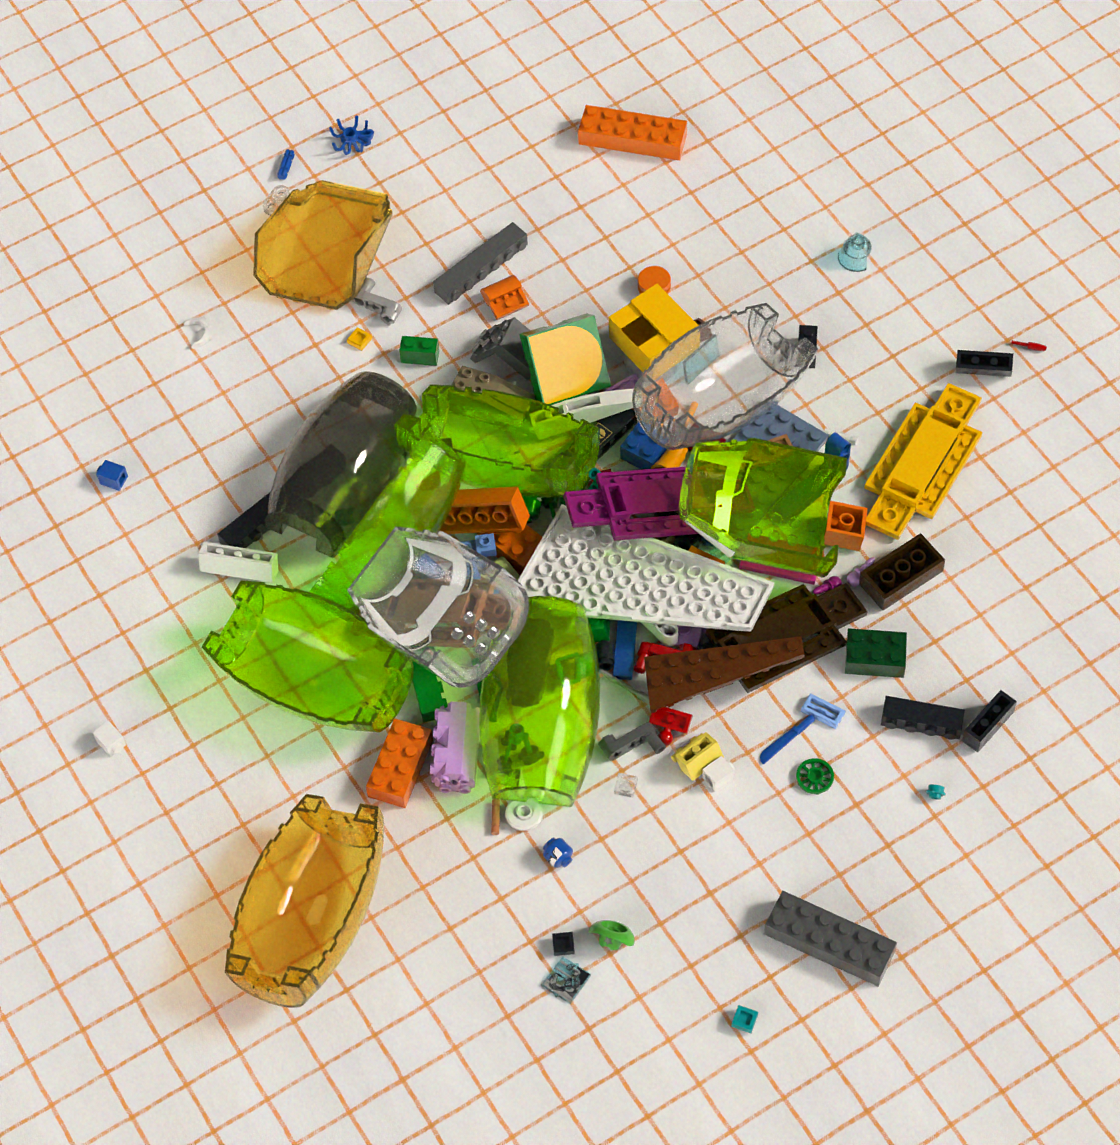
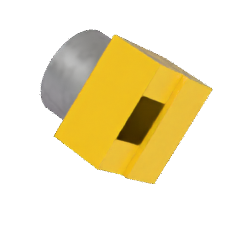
[608,284,699,383]

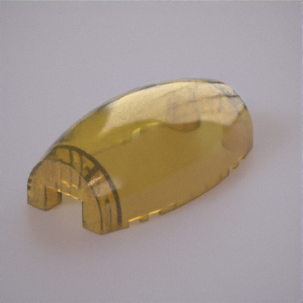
[225,794,384,1008]

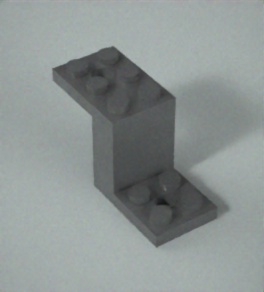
[470,317,531,380]

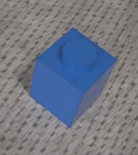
[96,460,128,491]

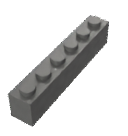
[433,222,528,305]

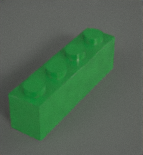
[405,649,448,723]

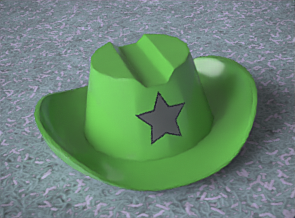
[588,920,635,950]

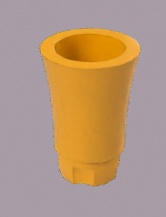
[651,441,688,469]

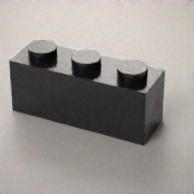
[956,350,1014,377]
[962,690,1017,752]

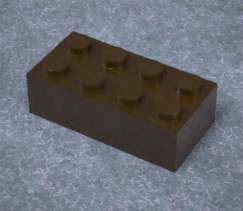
[859,533,945,611]

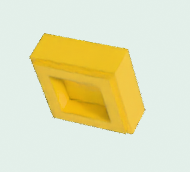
[347,327,372,351]

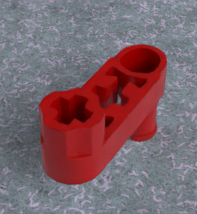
[633,642,696,674]

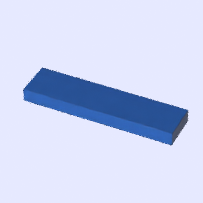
[613,620,637,680]

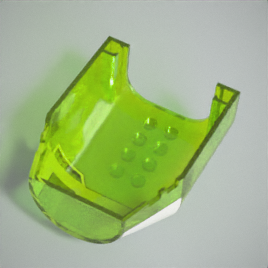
[679,438,847,578]

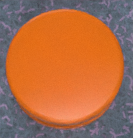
[638,266,671,294]

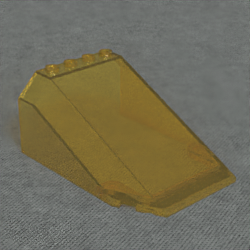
[253,180,393,310]

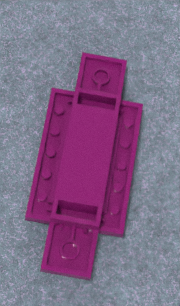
[563,465,755,541]

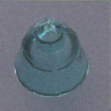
[838,232,872,272]

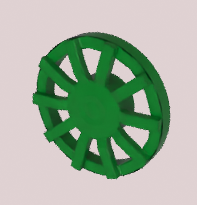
[796,758,834,795]

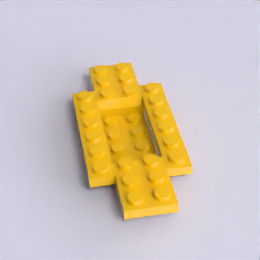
[864,383,983,540]

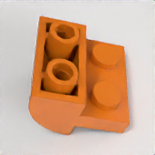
[480,275,529,320]

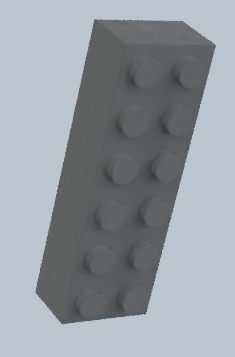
[764,890,897,987]

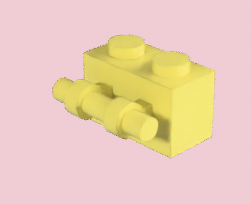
[671,732,724,781]

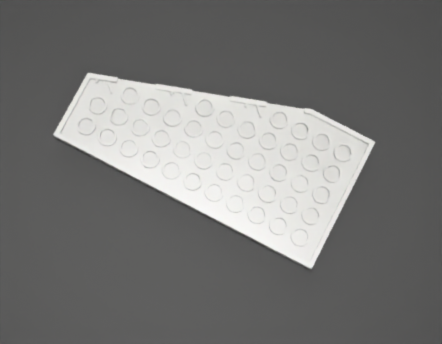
[512,504,774,632]

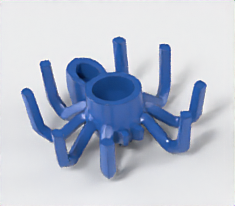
[329,115,374,155]

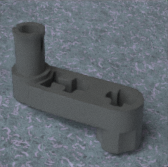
[598,722,666,761]

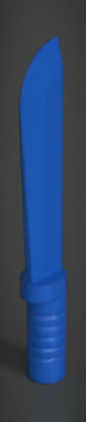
[760,715,815,764]

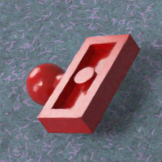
[649,707,693,746]

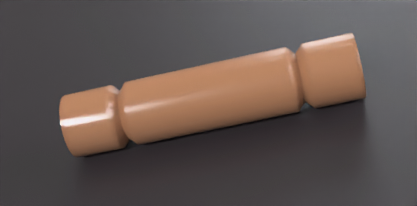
[491,799,500,835]

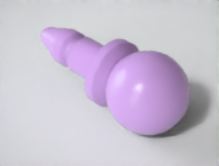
[847,557,875,587]

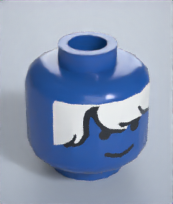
[543,838,573,868]

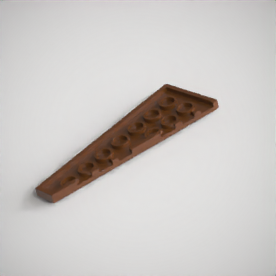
[644,636,804,713]

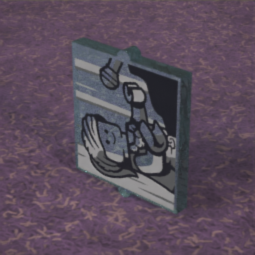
[542,956,591,1004]

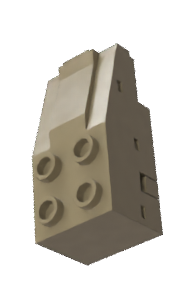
[448,366,535,426]

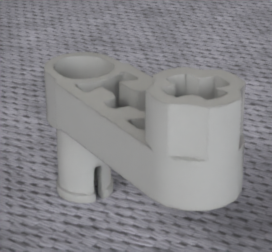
[352,278,402,325]

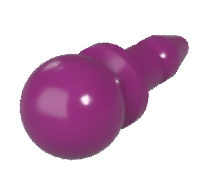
[812,576,842,594]

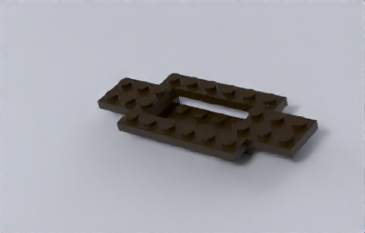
[703,583,868,694]

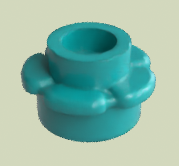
[926,784,946,800]

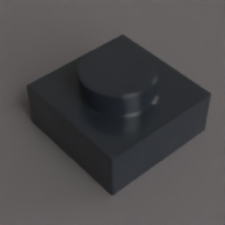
[552,932,575,956]

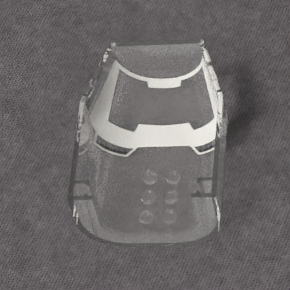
[347,526,529,688]

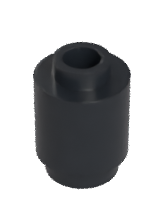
[595,640,615,671]

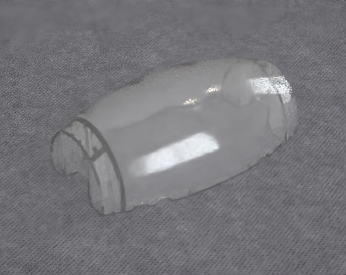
[632,303,818,450]

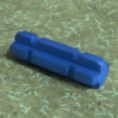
[277,149,295,180]

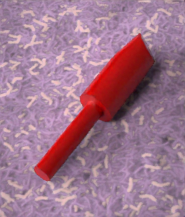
[1011,340,1047,351]

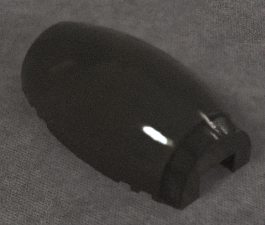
[265,371,417,558]

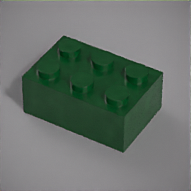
[845,628,907,678]

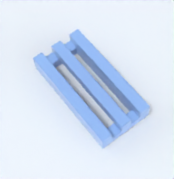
[801,693,845,729]

